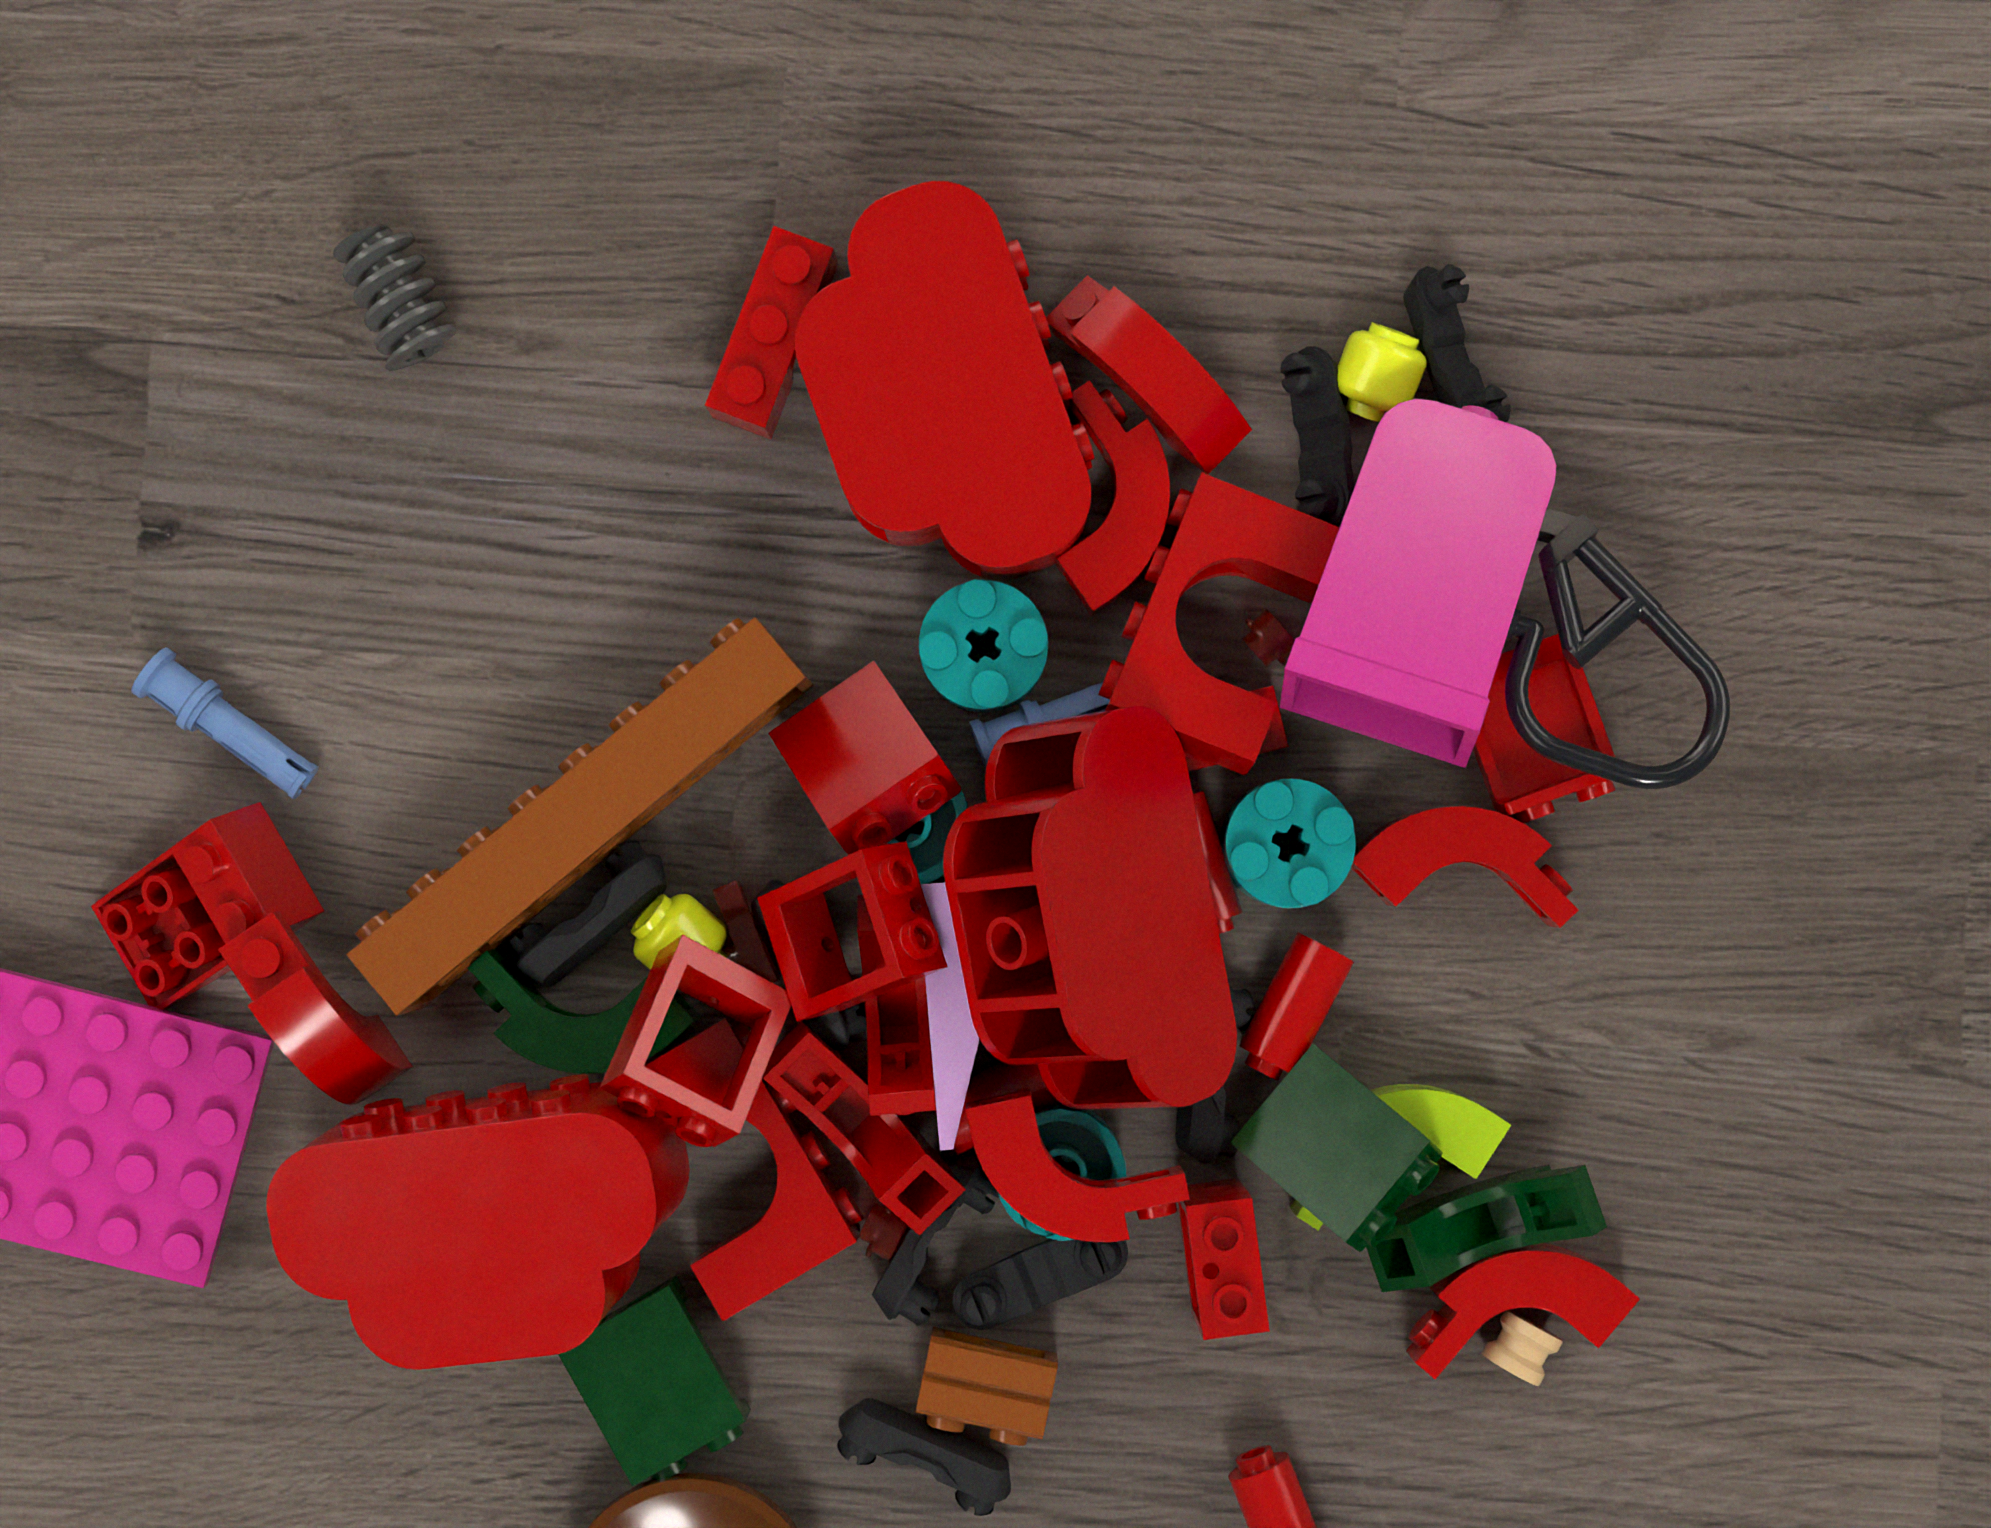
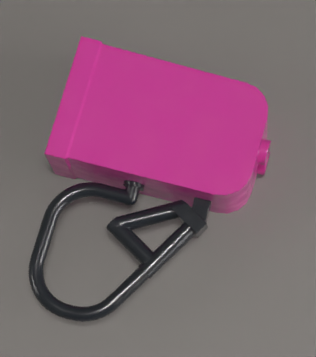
[1280,399,1730,789]

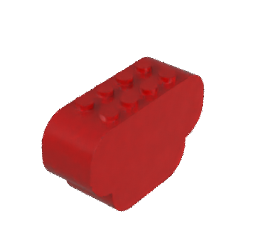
[795,181,1095,580]
[943,706,1237,1110]
[266,1074,690,1370]

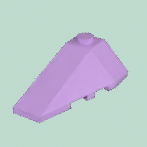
[921,882,980,1150]

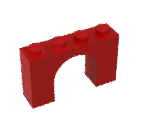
[1098,472,1340,775]
[645,1016,863,1321]

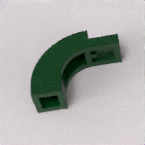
[468,948,702,1074]
[1366,1165,1607,1292]

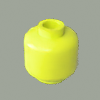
[1337,322,1427,422]
[631,894,728,970]

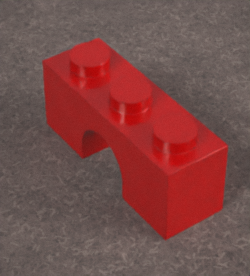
[705,226,838,440]

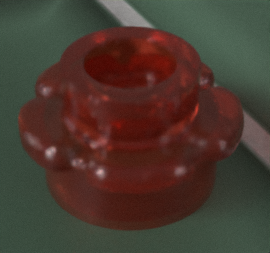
[1242,609,1295,667]
[859,1203,908,1261]

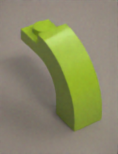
[1290,1084,1511,1230]

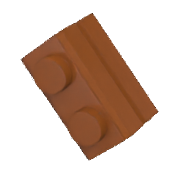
[915,1327,1058,1446]

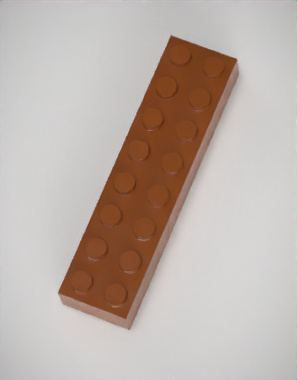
[346,617,814,1016]

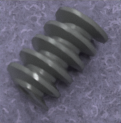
[333,225,458,371]

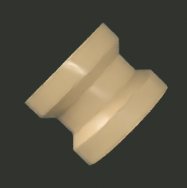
[1482,1310,1563,1386]

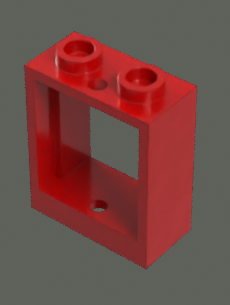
[757,841,948,1022]
[600,935,791,1147]
[1177,1178,1270,1340]

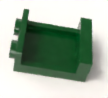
[1230,1044,1443,1252]
[558,1276,751,1487]

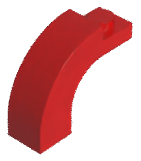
[1046,275,1252,475]
[1055,380,1170,616]
[1351,806,1579,928]
[857,895,936,1116]
[218,911,413,1105]
[762,1021,966,1236]
[965,1089,1190,1242]
[1406,1243,1640,1380]

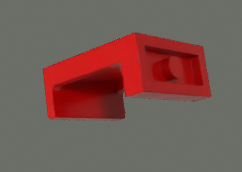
[1473,634,1616,823]
[768,661,961,855]

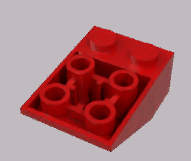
[91,802,325,1010]

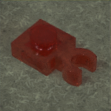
[712,880,781,983]

